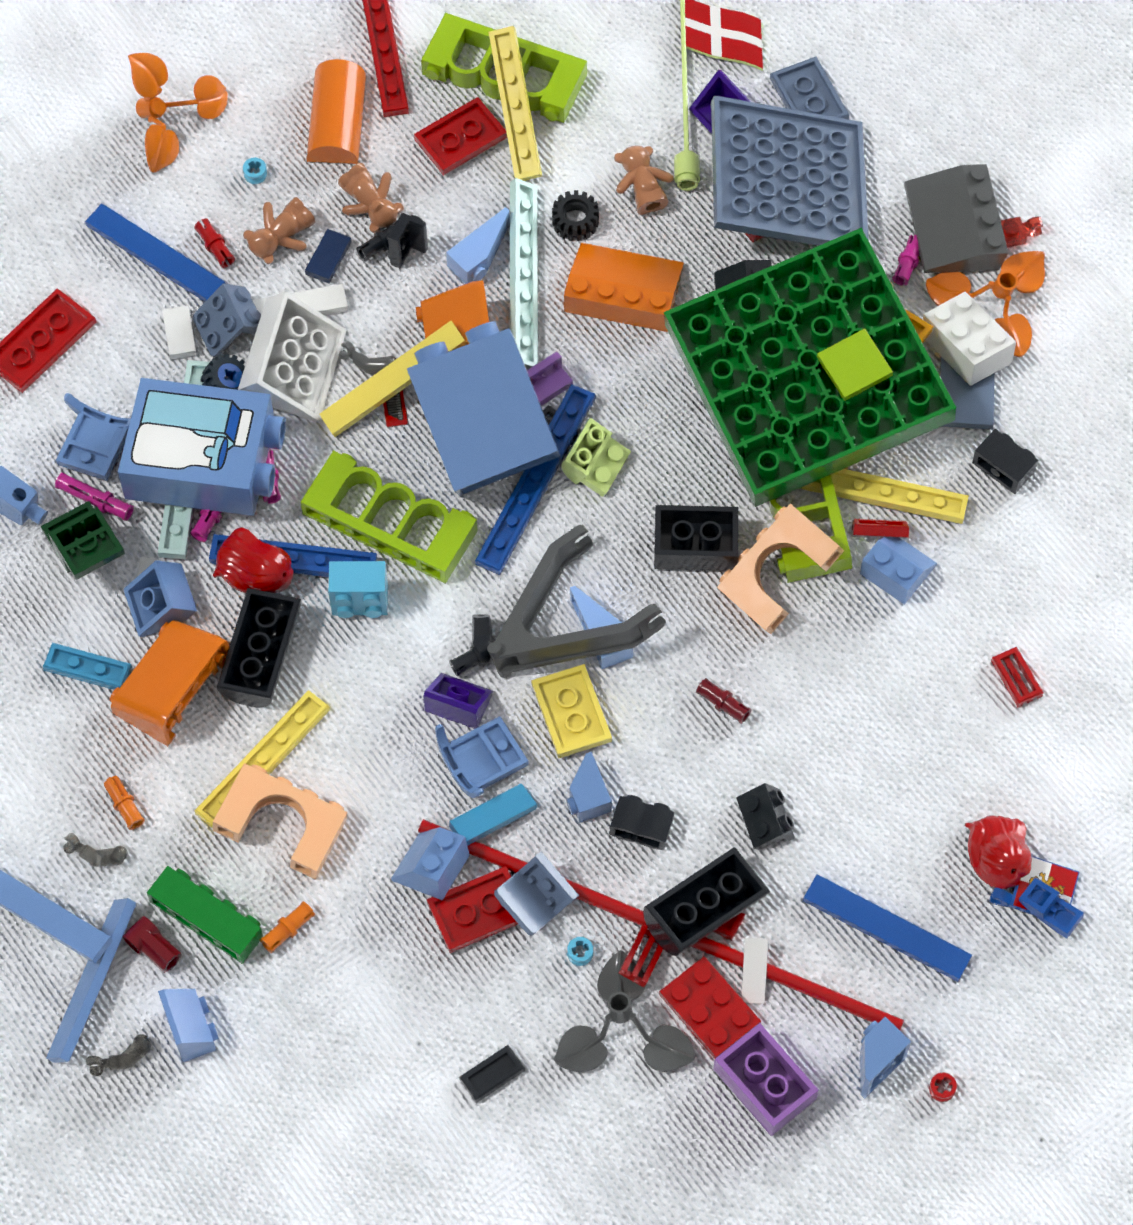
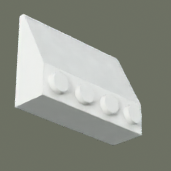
[238,291,347,422]

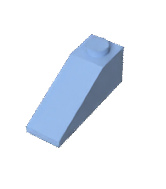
[446,207,510,284]
[570,586,633,669]

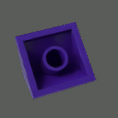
[689,70,751,134]
[423,673,493,729]

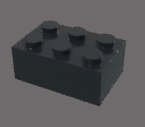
[654,505,738,571]

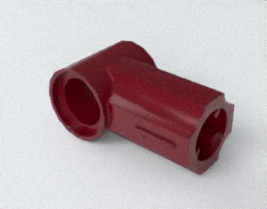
[122,916,182,973]

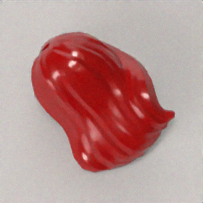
[213,527,294,594]
[964,815,1032,889]

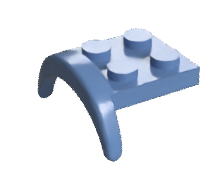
[56,393,131,481]
[435,716,529,798]

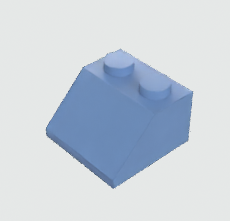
[860,537,937,605]
[123,560,197,637]
[391,827,470,900]
[158,988,219,1062]
[860,1017,911,1099]

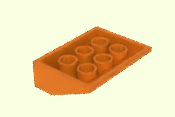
[564,243,684,332]

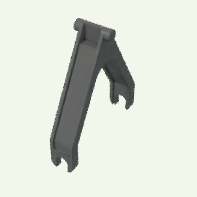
[487,525,666,678]

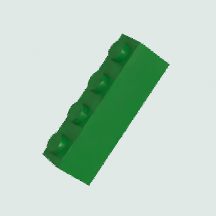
[146,866,263,964]

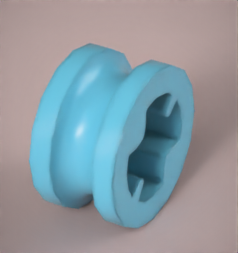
[243,157,267,184]
[567,937,593,966]

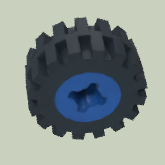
[200,354,245,390]

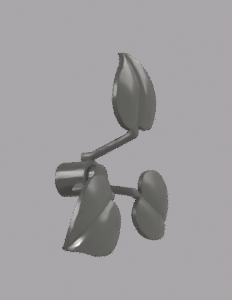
[554,950,695,1072]

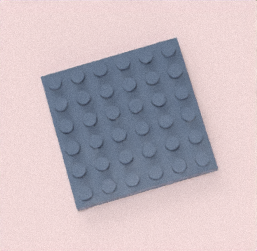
[711,96,869,245]

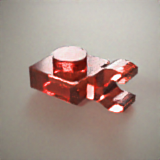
[1001,216,1043,248]

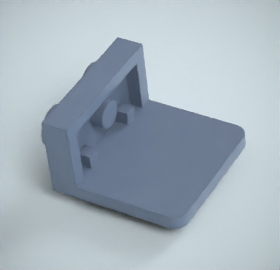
[193,284,261,357]
[494,852,579,936]

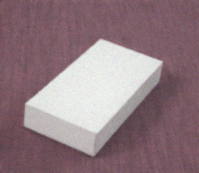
[162,305,197,360]

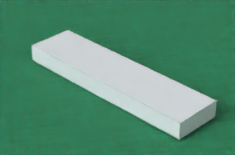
[252,284,348,315]

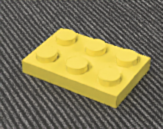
[531,664,612,759]

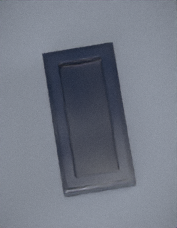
[305,229,352,284]

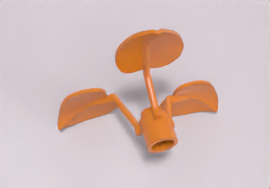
[128,53,228,172]
[926,251,1045,357]

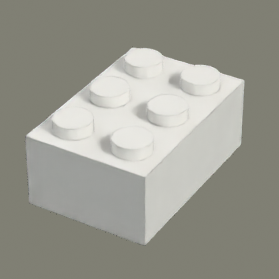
[923,292,1016,386]

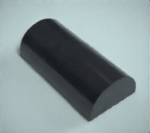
[217,588,302,707]
[643,847,770,956]

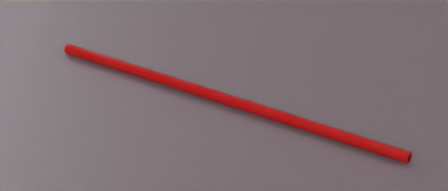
[418,819,904,1030]

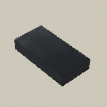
[459,1045,525,1103]

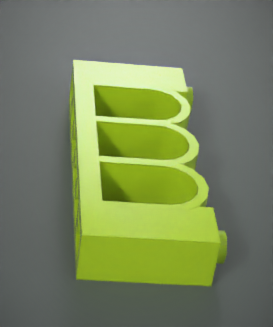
[421,12,587,123]
[300,450,478,584]
[769,475,852,583]

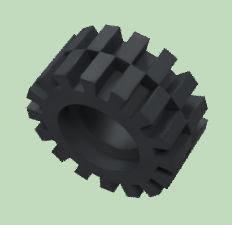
[552,190,599,241]

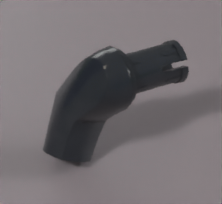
[449,614,492,677]

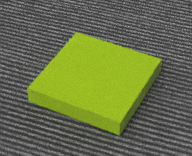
[817,329,893,401]

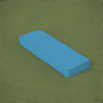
[43,643,132,690]
[449,783,537,846]

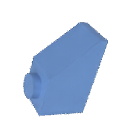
[566,752,612,823]

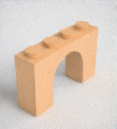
[717,503,844,634]
[213,763,347,880]

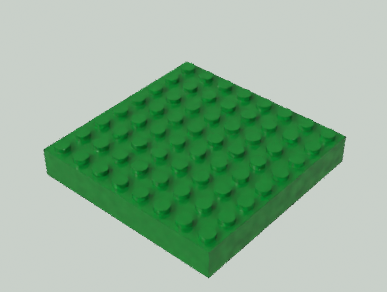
[664,228,956,507]

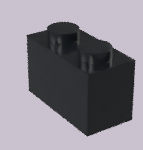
[972,429,1038,494]

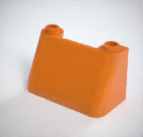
[416,280,489,345]
[109,620,229,747]

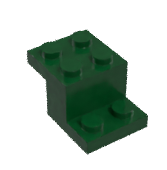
[40,501,125,580]

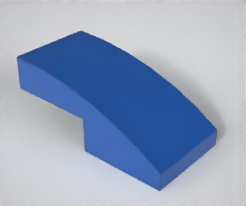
[1019,877,1084,939]

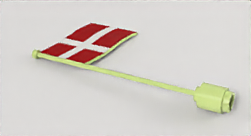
[674,0,763,191]

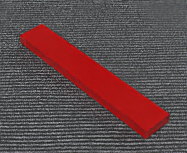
[362,0,409,117]

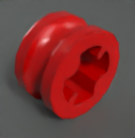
[929,1072,957,1102]

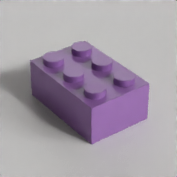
[713,1023,819,1137]

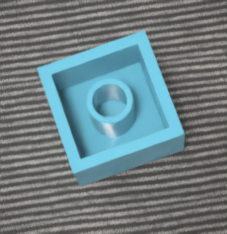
[328,561,388,618]

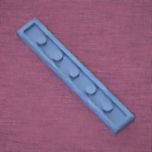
[0,870,113,964]
[46,898,136,1063]

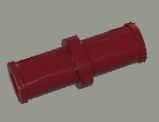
[696,678,752,724]

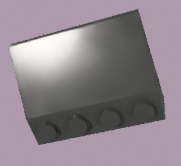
[904,164,1008,273]

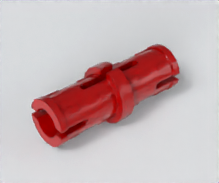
[194,218,235,268]

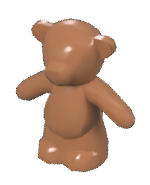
[614,145,674,215]
[338,163,404,233]
[243,197,316,264]

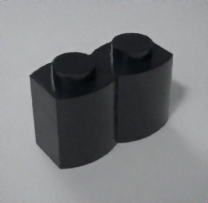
[609,795,675,850]

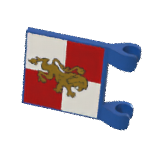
[989,856,1080,916]

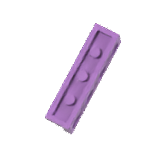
[527,351,573,406]

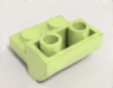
[561,418,631,497]

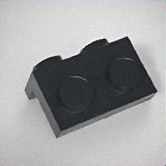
[386,213,428,269]
[736,783,795,850]

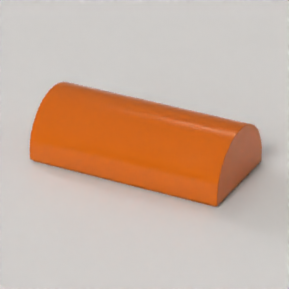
[306,59,366,164]

